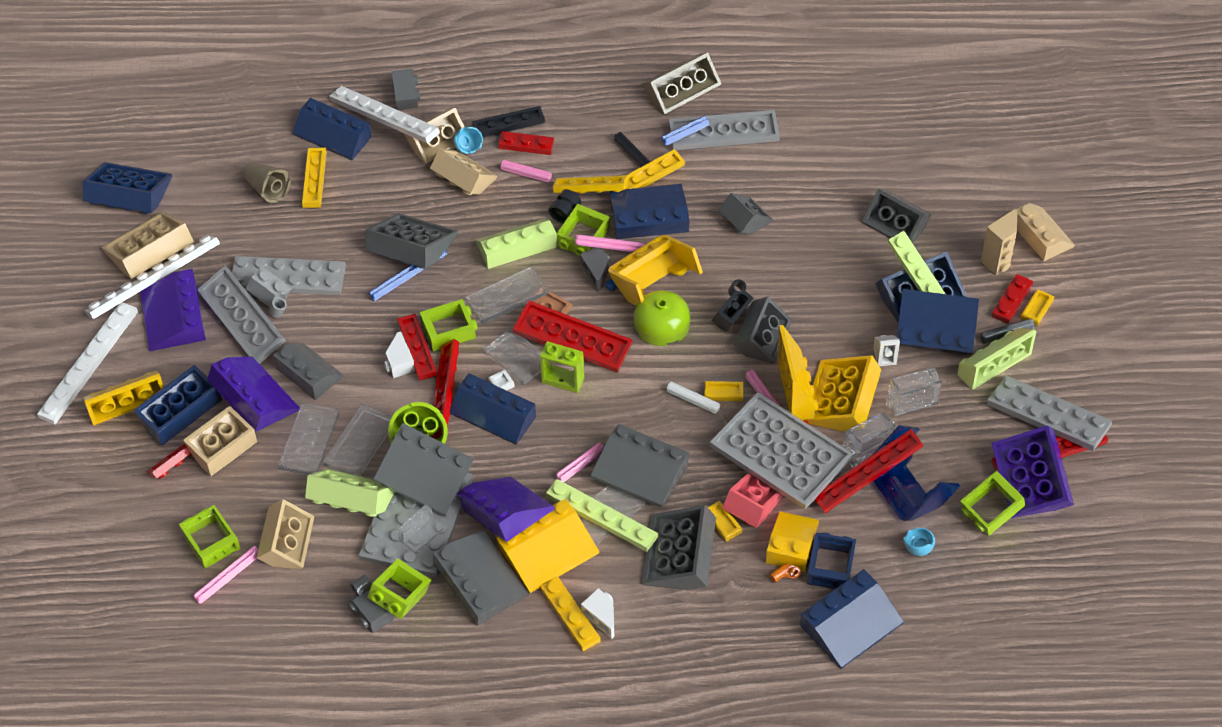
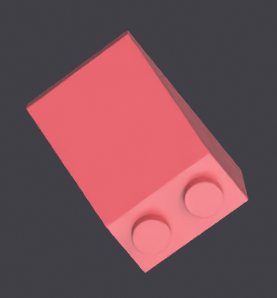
[723,473,783,528]

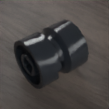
[548,189,582,224]

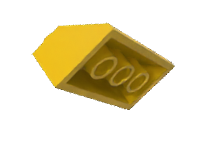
[83,370,164,426]

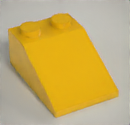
[766,511,819,572]

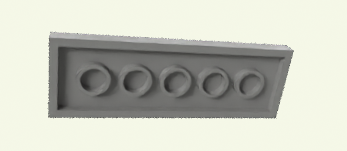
[669,110,780,150]
[232,256,346,296]
[197,265,286,364]
[987,375,1112,451]

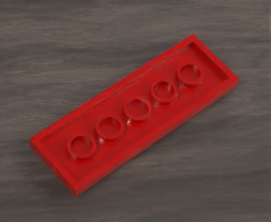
[513,300,633,373]

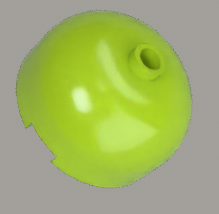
[634,290,690,346]
[388,402,448,445]

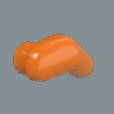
[769,564,801,583]

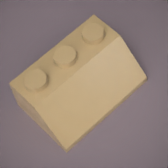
[404,108,464,164]
[430,149,498,196]
[1016,203,1075,261]
[981,209,1018,275]
[183,406,257,476]
[257,499,314,569]

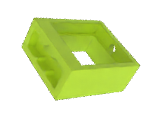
[557,204,610,256]
[420,299,478,352]
[540,341,584,393]
[960,471,1025,536]
[179,505,241,569]
[367,558,431,619]

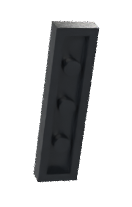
[472,106,545,137]

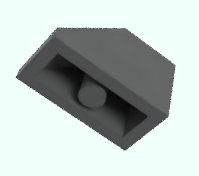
[580,248,610,291]

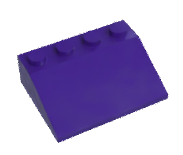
[140,269,206,351]
[207,356,300,432]
[991,425,1074,518]
[457,477,554,542]

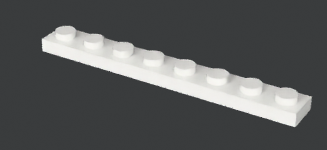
[330,86,440,144]
[84,235,220,319]
[37,302,138,425]

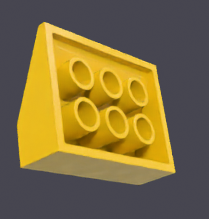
[778,325,818,420]
[802,355,881,432]
[496,498,599,593]

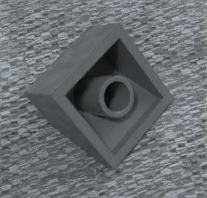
[719,193,773,235]

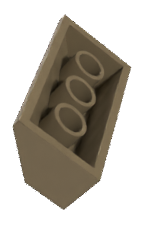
[642,52,722,114]

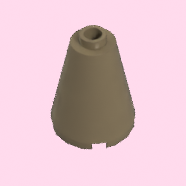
[242,163,291,203]

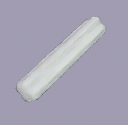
[667,382,720,414]

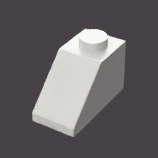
[384,332,415,378]
[873,335,900,367]
[581,588,614,639]

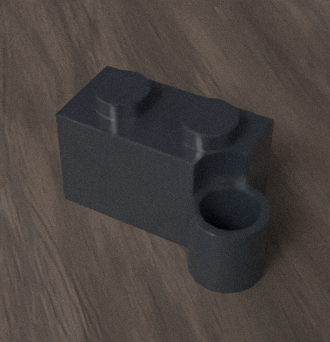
[712,279,754,332]

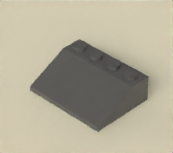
[366,213,458,269]
[373,423,474,516]
[590,424,689,508]
[642,505,716,590]
[433,531,529,626]

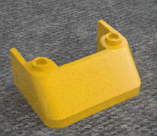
[608,235,703,306]

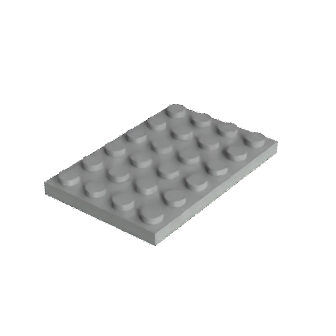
[710,392,853,509]
[359,473,473,578]

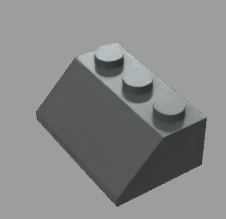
[862,188,932,243]
[734,296,792,364]
[273,343,343,400]

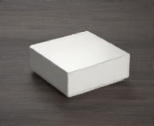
[488,370,515,390]

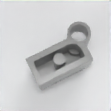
[246,266,292,318]

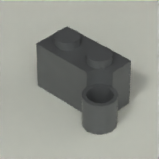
[391,69,421,110]
[348,575,393,633]

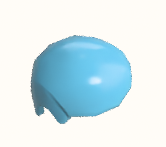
[453,127,483,154]
[903,528,935,556]

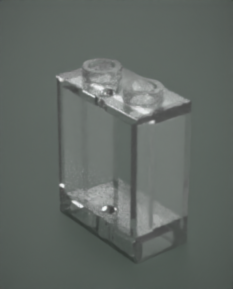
[886,367,942,416]
[843,412,896,468]

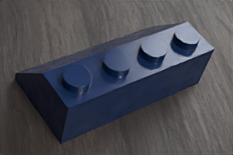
[293,98,372,160]
[133,365,222,446]
[450,373,536,445]

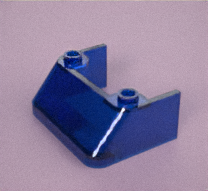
[870,425,960,521]

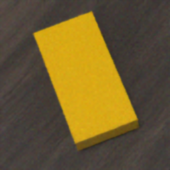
[1020,289,1054,326]
[704,381,743,402]
[708,500,742,542]

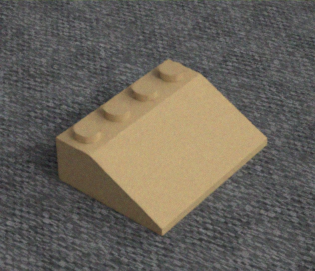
[101,211,194,279]

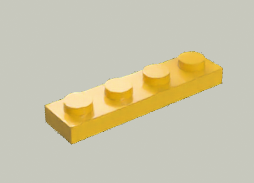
[302,148,327,208]
[625,149,685,189]
[553,175,628,193]
[540,577,601,651]

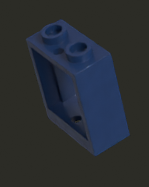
[807,532,856,589]

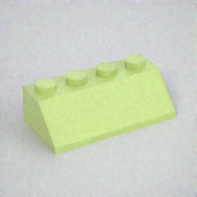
[476,219,557,269]
[957,328,1036,390]
[305,469,395,517]

